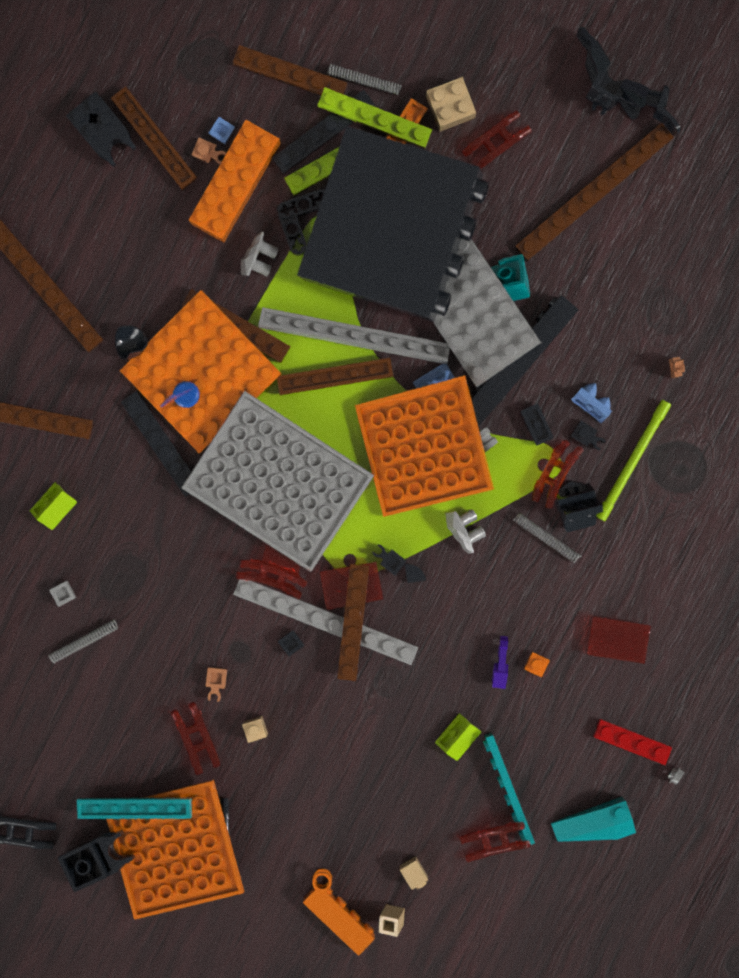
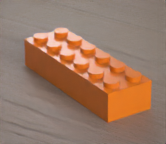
[189,120,281,242]

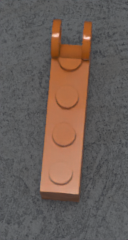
[303,868,375,956]

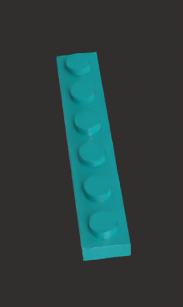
[483,733,535,846]
[77,798,192,819]

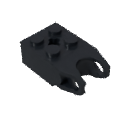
[66,91,137,167]
[58,830,136,893]

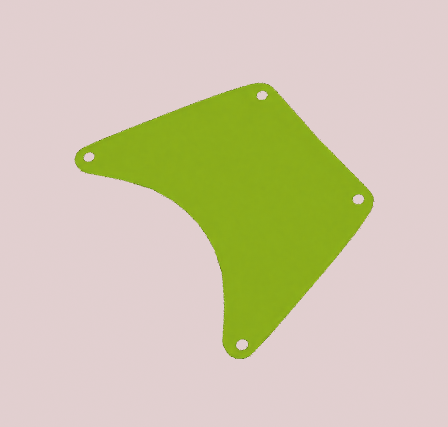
[248,217,561,578]

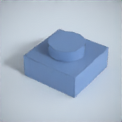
[209,117,236,145]

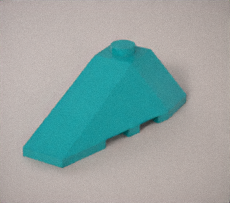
[491,254,530,301]
[551,796,636,842]

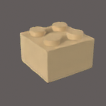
[426,77,476,132]

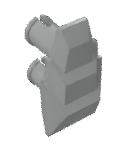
[241,232,278,277]
[445,509,486,554]

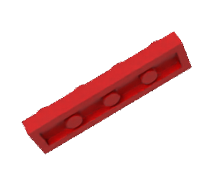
[593,719,672,765]

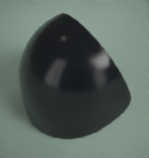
[115,325,148,360]

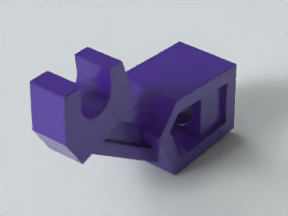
[492,636,508,689]

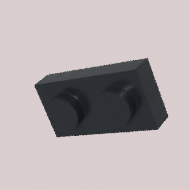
[520,403,554,446]

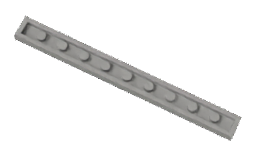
[259,307,450,364]
[233,577,418,665]

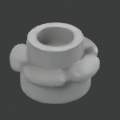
[668,767,685,785]

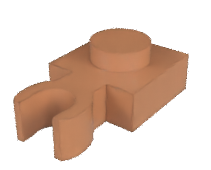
[192,138,226,165]
[669,357,685,378]
[206,667,227,702]

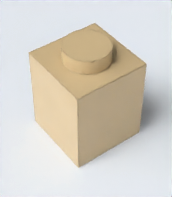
[242,716,268,743]
[399,856,428,890]
[379,904,405,937]

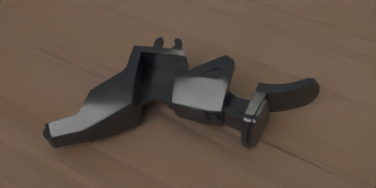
[576,27,681,136]

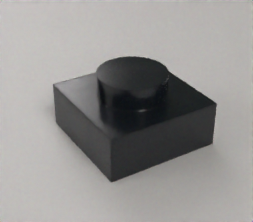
[278,630,305,657]

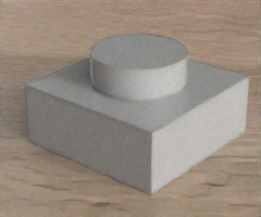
[49,581,77,607]

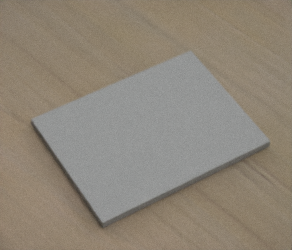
[182,391,374,572]

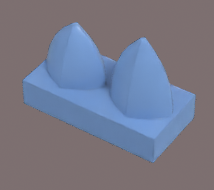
[412,364,455,389]
[571,383,612,423]

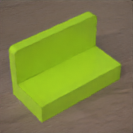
[30,483,77,530]
[435,713,481,761]

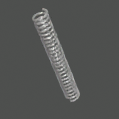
[327,64,402,95]
[514,513,581,563]
[48,619,118,663]

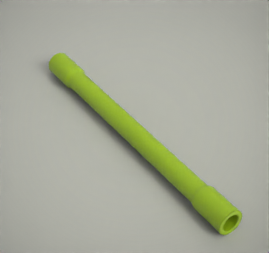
[596,400,671,521]

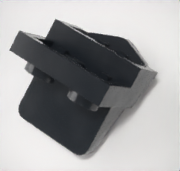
[553,480,603,532]

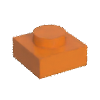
[524,652,550,678]

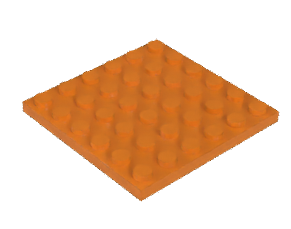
[120,290,282,453]
[355,376,494,517]
[107,779,244,920]

